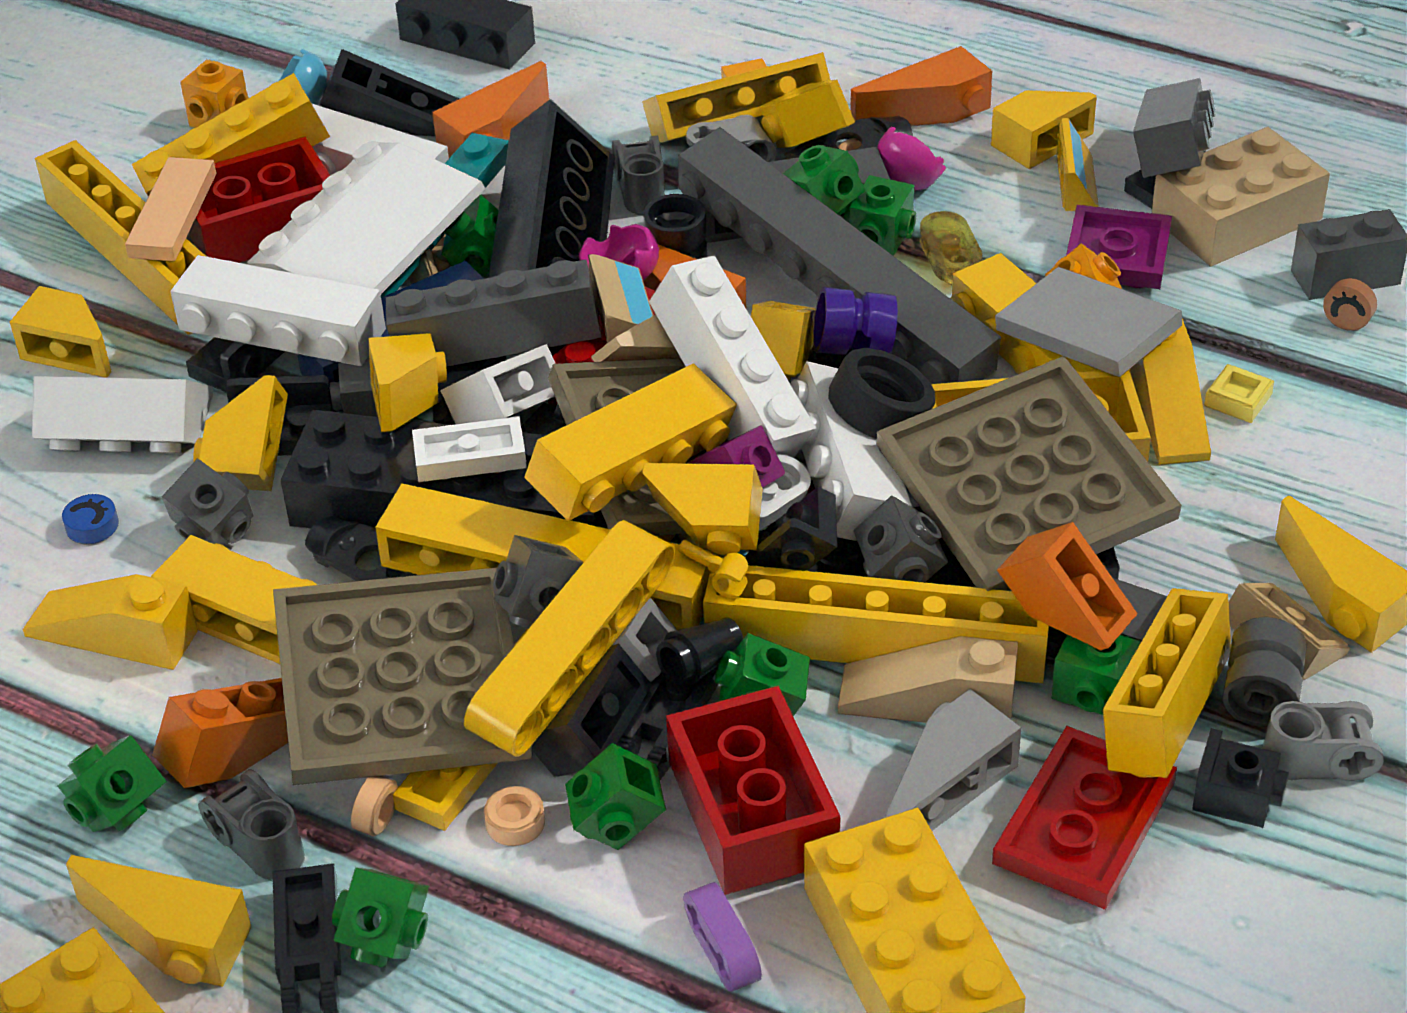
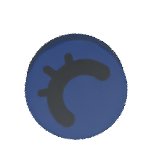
[62,494,119,544]

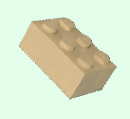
[1152,127,1330,267]

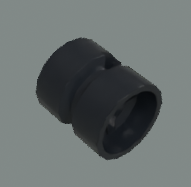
[643,194,708,259]

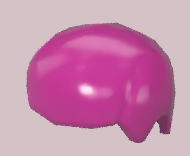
[877,127,946,191]
[578,224,659,281]

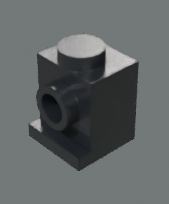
[1192,728,1289,828]

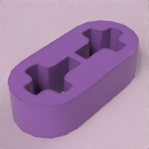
[683,882,762,992]

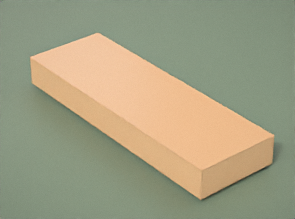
[125,157,216,261]

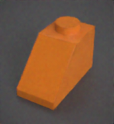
[997,522,1138,651]

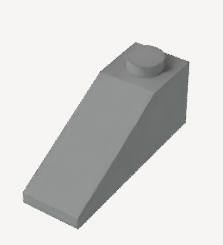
[885,689,1021,831]

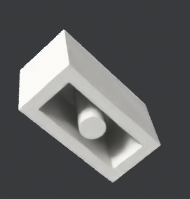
[441,344,556,424]

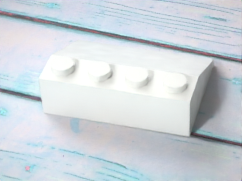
[247,141,486,294]

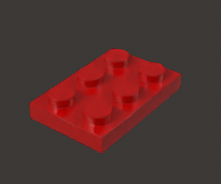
[992,725,1177,910]

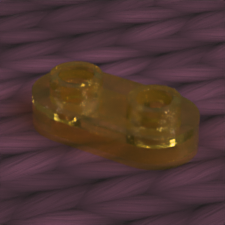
[920,211,982,285]

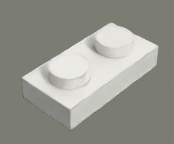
[412,416,527,482]

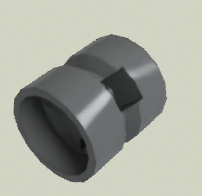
[1222,617,1307,728]

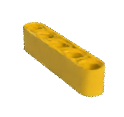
[464,520,675,757]

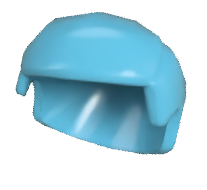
[279,49,328,105]

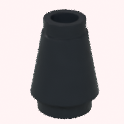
[656,618,743,685]

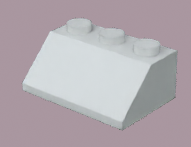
[32,376,213,453]

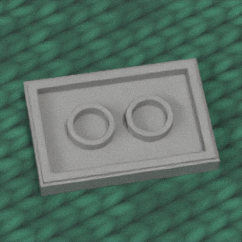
[995,267,1182,377]

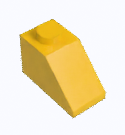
[760,79,855,148]
[991,90,1097,169]
[10,286,112,378]
[368,333,447,432]
[193,375,288,491]
[642,463,763,555]

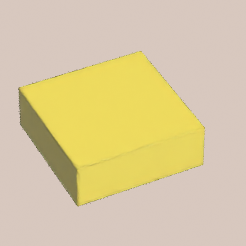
[1204,364,1274,423]

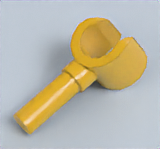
[678,540,748,599]

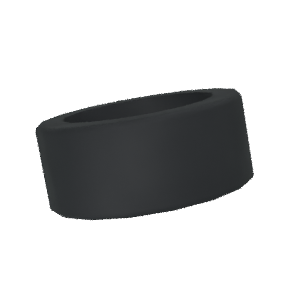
[828,348,935,439]

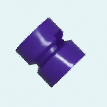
[813,287,898,356]

